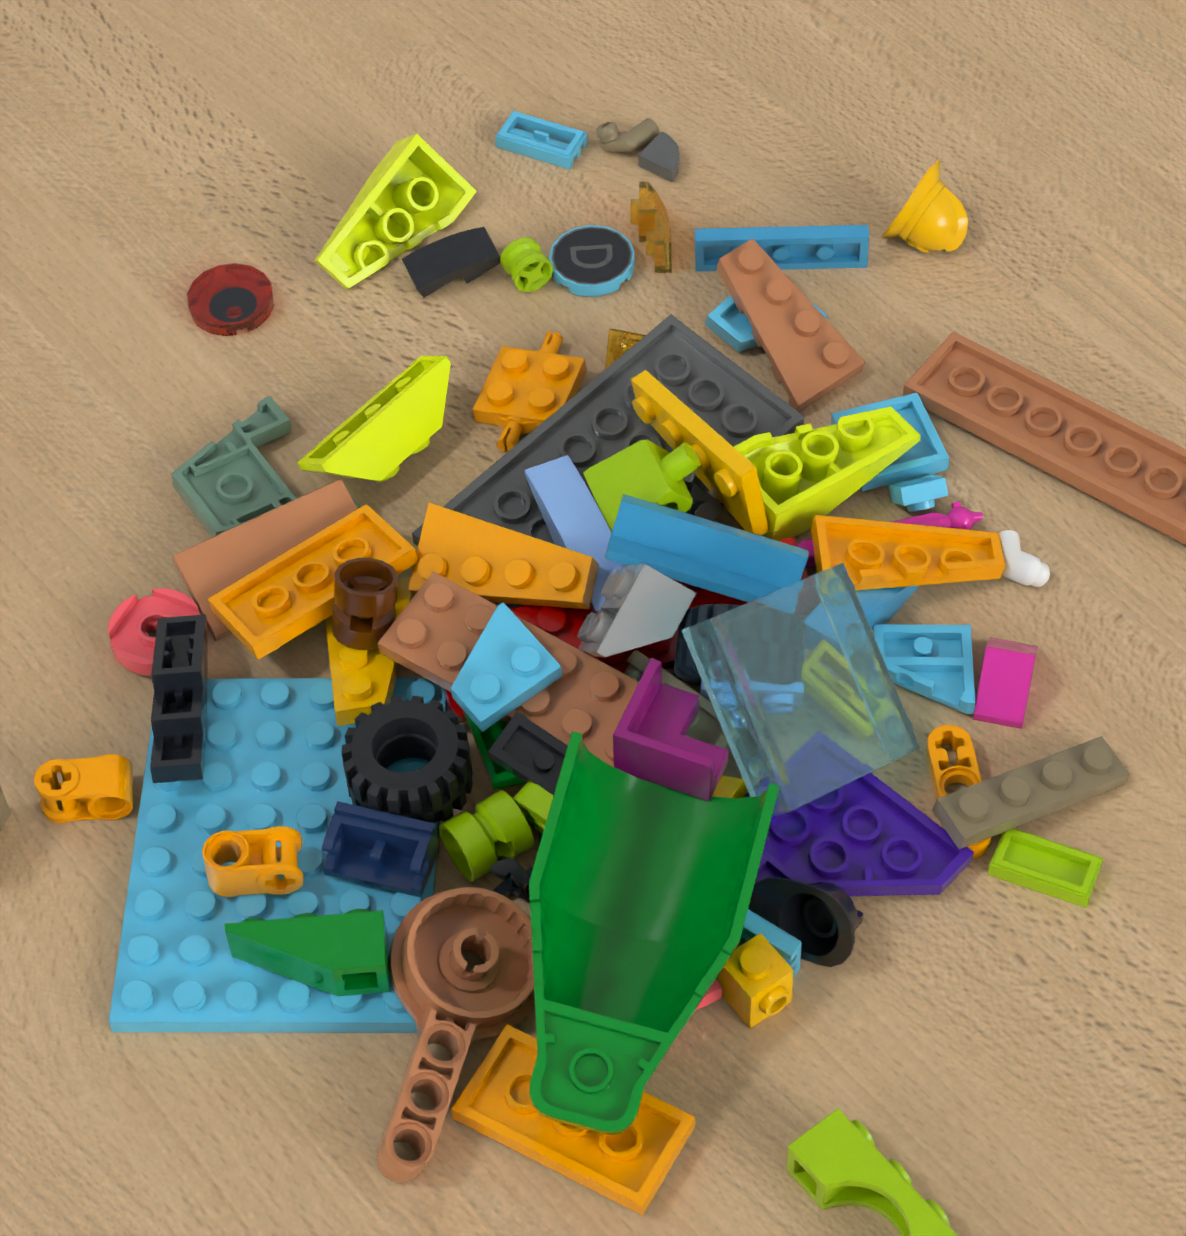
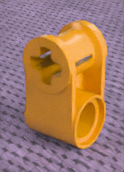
[34,754,133,823]
[202,826,304,897]

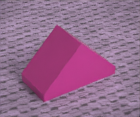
[973,637,1038,729]

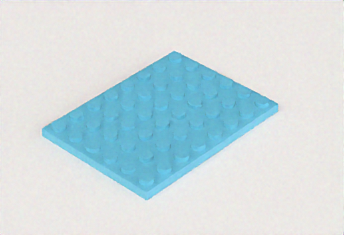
[109,678,447,1033]

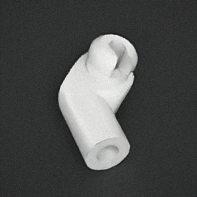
[999,530,1050,587]

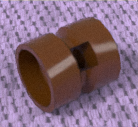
[332,558,398,650]

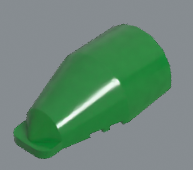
[529,731,780,1135]

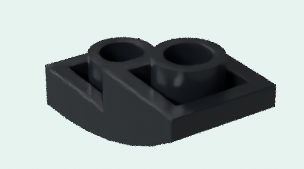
[402,227,501,298]

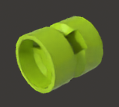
[439,790,534,882]

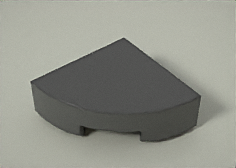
[638,131,680,182]

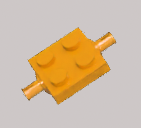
[472,331,587,453]

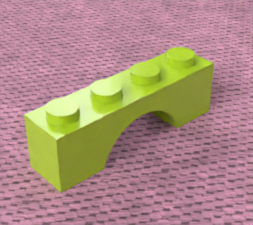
[786,1108,958,1236]

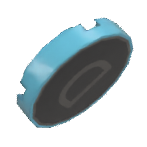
[549,225,635,297]

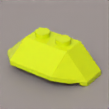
[297,355,451,482]

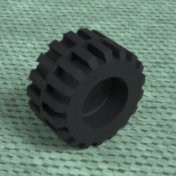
[341,696,473,823]

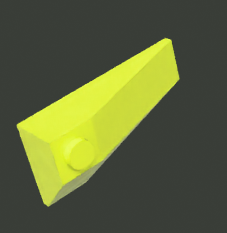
[314,134,477,290]
[734,406,921,541]

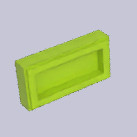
[988,828,1103,908]

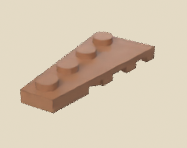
[716,238,865,412]

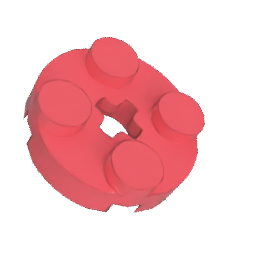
[108,588,201,676]

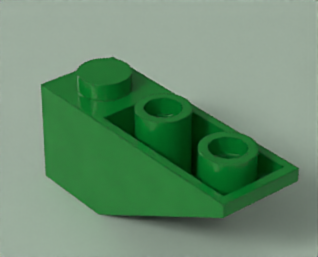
[225,909,390,996]

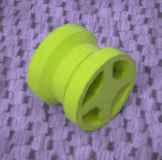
[500,237,553,292]

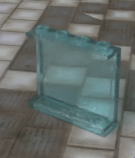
[681,563,920,817]

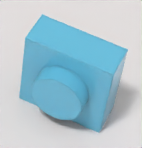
[888,475,949,511]

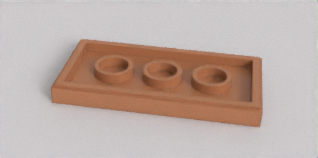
[173,479,358,641]

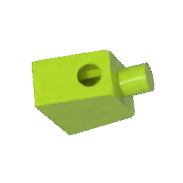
[583,439,701,533]

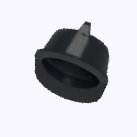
[748,877,864,967]

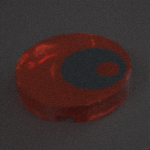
[187,263,274,336]

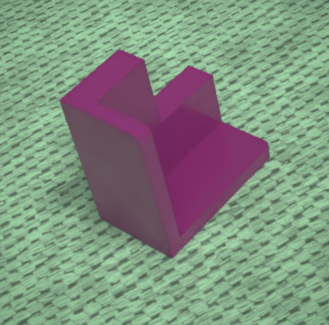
[613,658,729,802]

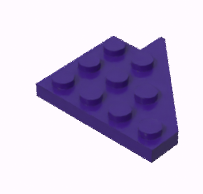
[748,731,974,896]

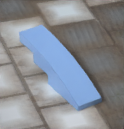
[524,455,625,614]

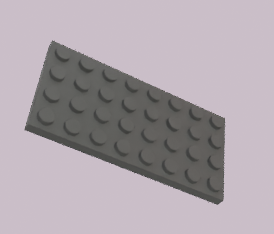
[412,314,804,609]

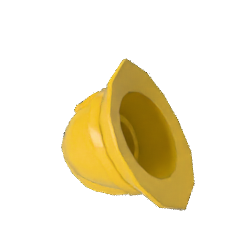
[881,159,969,253]

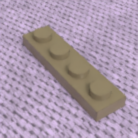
[932,736,1129,849]

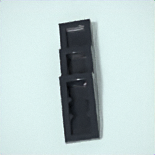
[150,614,208,783]

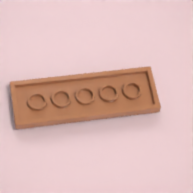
[378,571,639,767]

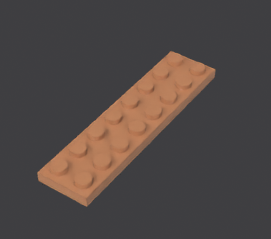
[903,331,1186,545]

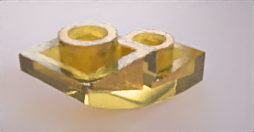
[630,181,672,273]

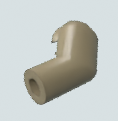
[596,118,659,152]

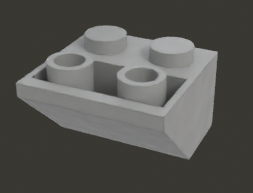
[577,564,696,657]

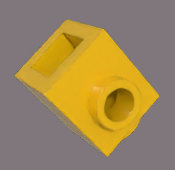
[718,933,793,1029]

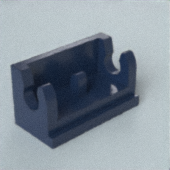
[322,801,439,898]

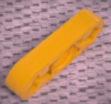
[926,725,991,859]

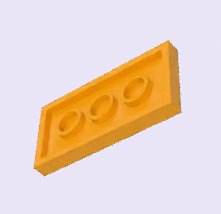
[208,504,419,660]
[451,1024,695,1216]

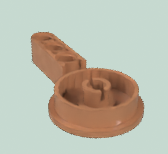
[376,887,535,1183]

